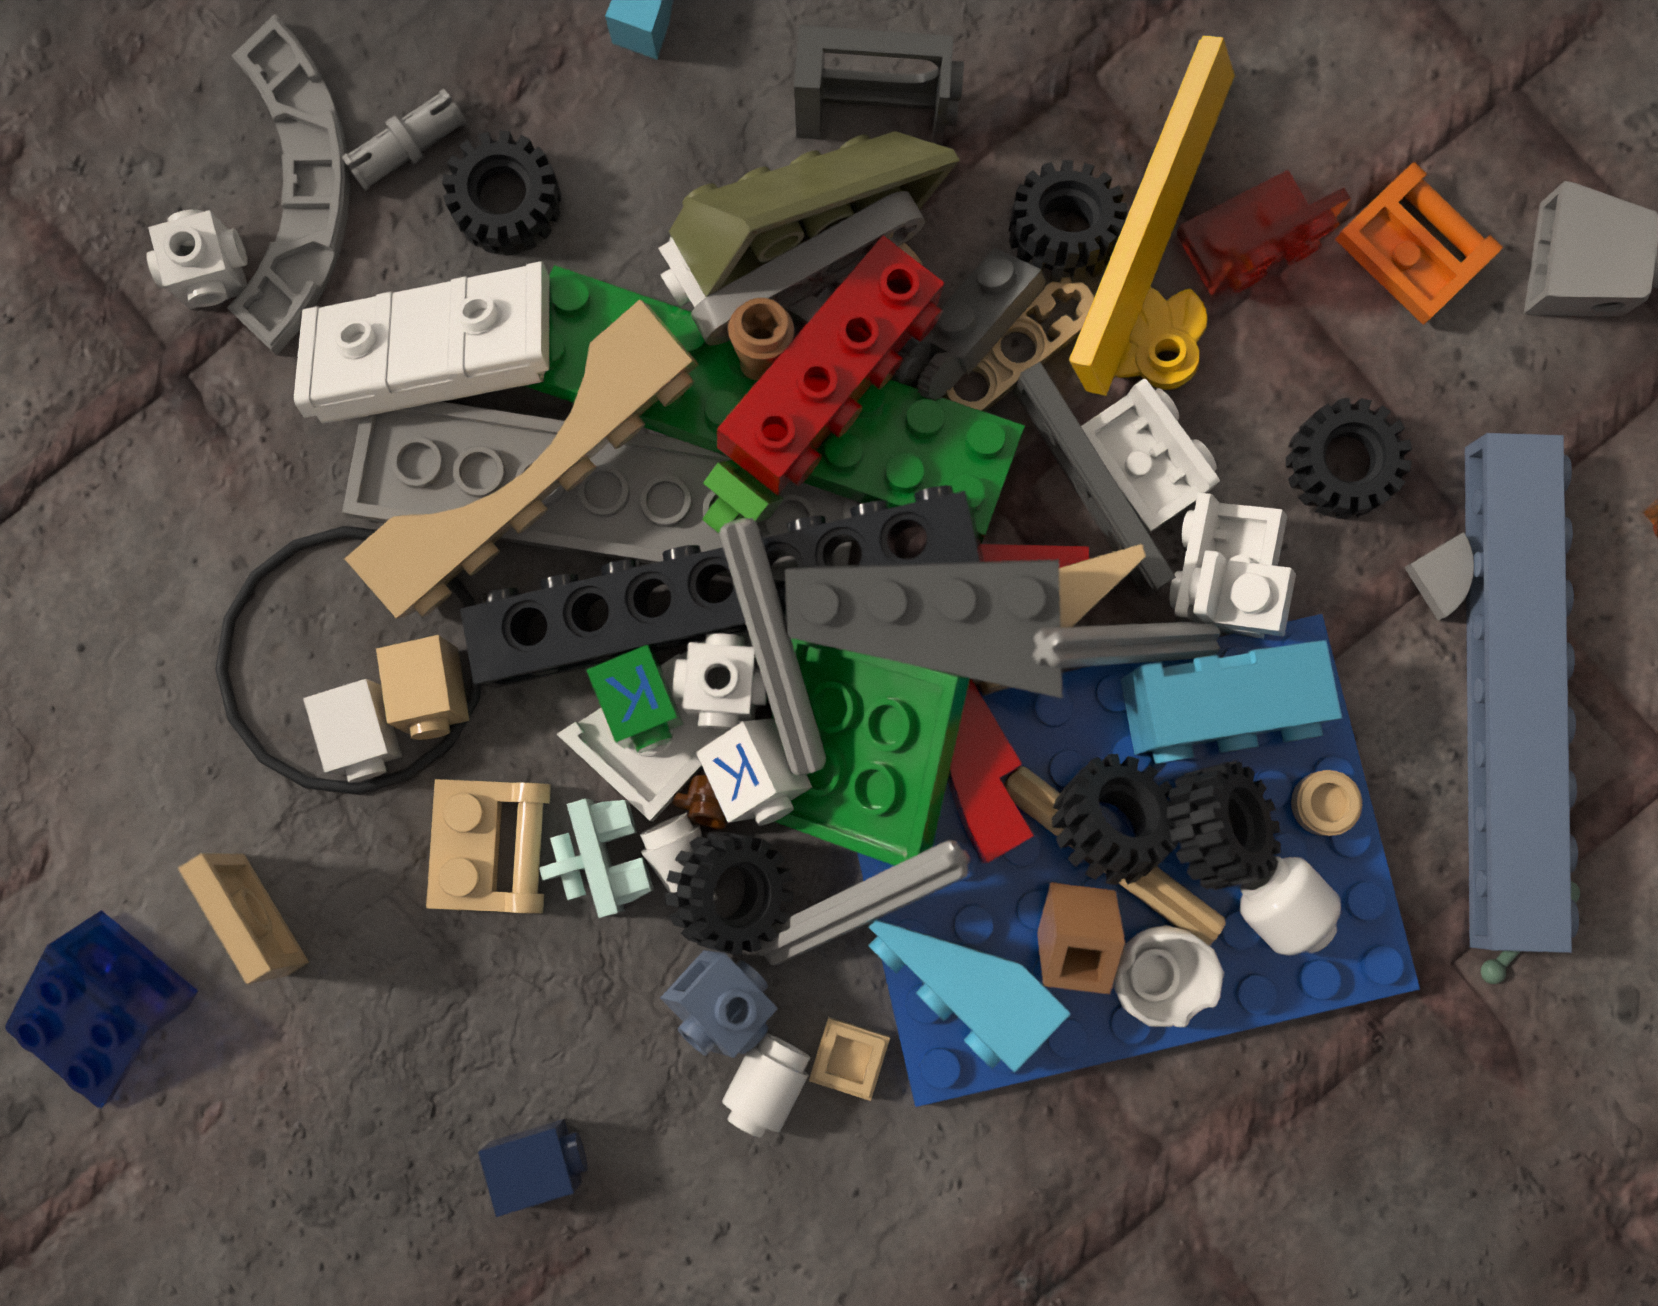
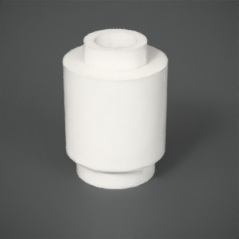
[722,1033,811,1138]

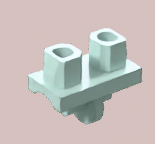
[539,798,654,918]

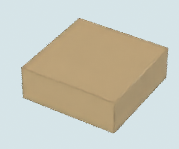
[809,1016,890,1101]

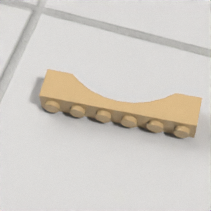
[345,300,699,619]

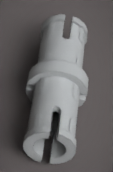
[341,89,467,191]

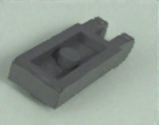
[892,248,1046,401]

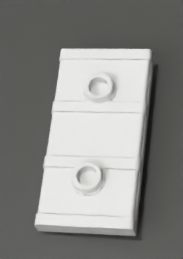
[294,261,549,424]

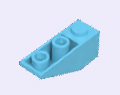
[867,919,1071,1072]

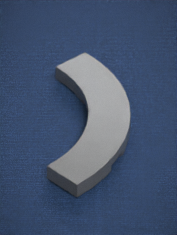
[227,14,350,355]

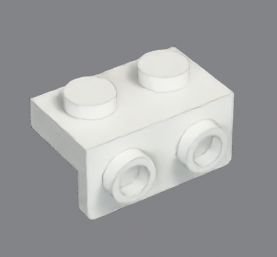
[1081,379,1220,534]
[1170,493,1287,639]

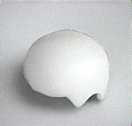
[1113,926,1224,1027]

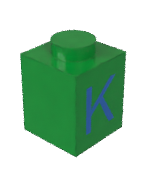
[586,645,684,753]

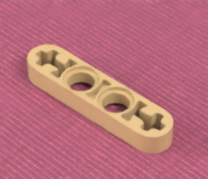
[943,277,1094,412]

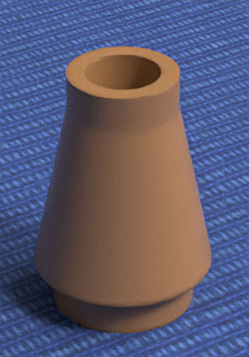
[728,298,794,380]

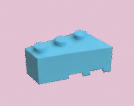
[1121,640,1342,764]

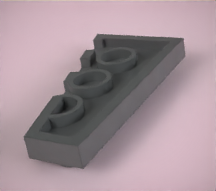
[785,559,1062,698]

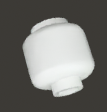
[1240,856,1341,956]

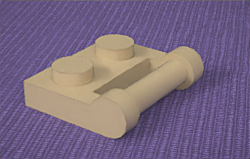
[426,779,551,913]

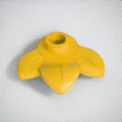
[1114,287,1207,390]

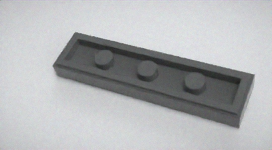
[1014,362,1176,598]

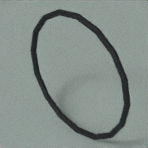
[215,526,482,795]

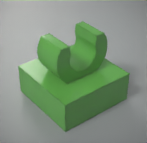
[702,460,784,533]

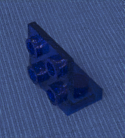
[5,910,198,1108]

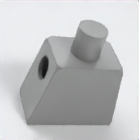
[1524,181,1658,317]

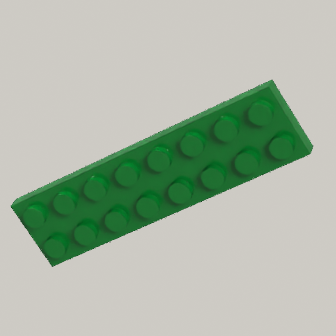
[525,265,1025,544]

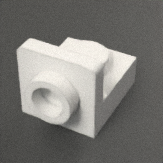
[1188,550,1296,636]

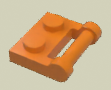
[1335,161,1503,325]

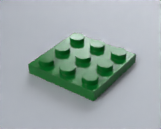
[771,638,970,866]

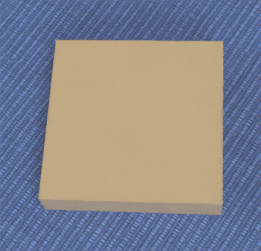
[178,853,309,985]

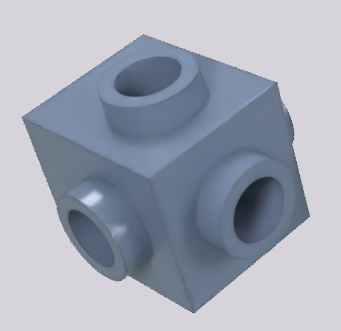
[660,950,778,1058]

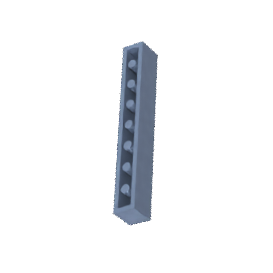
[1465,433,1579,953]

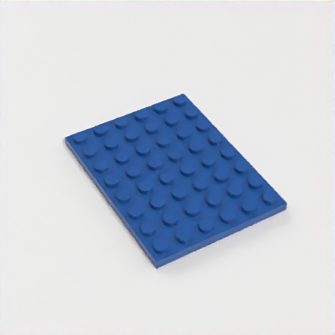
[857,614,1420,1107]

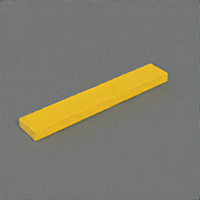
[1069,35,1235,396]

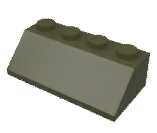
[669,131,960,297]

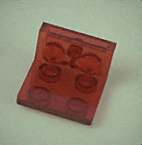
[1176,170,1351,296]

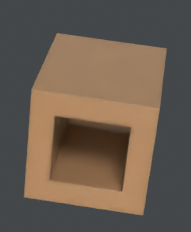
[1037,882,1125,994]

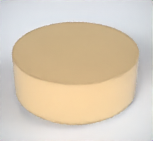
[1291,770,1362,836]

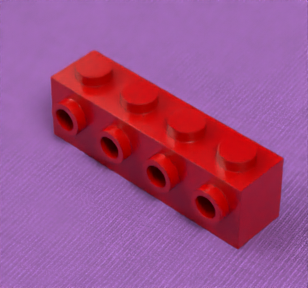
[717,235,944,496]

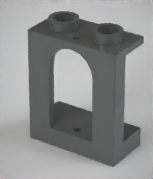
[794,25,964,146]

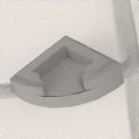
[1404,532,1474,620]

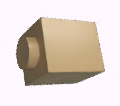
[376,635,469,740]

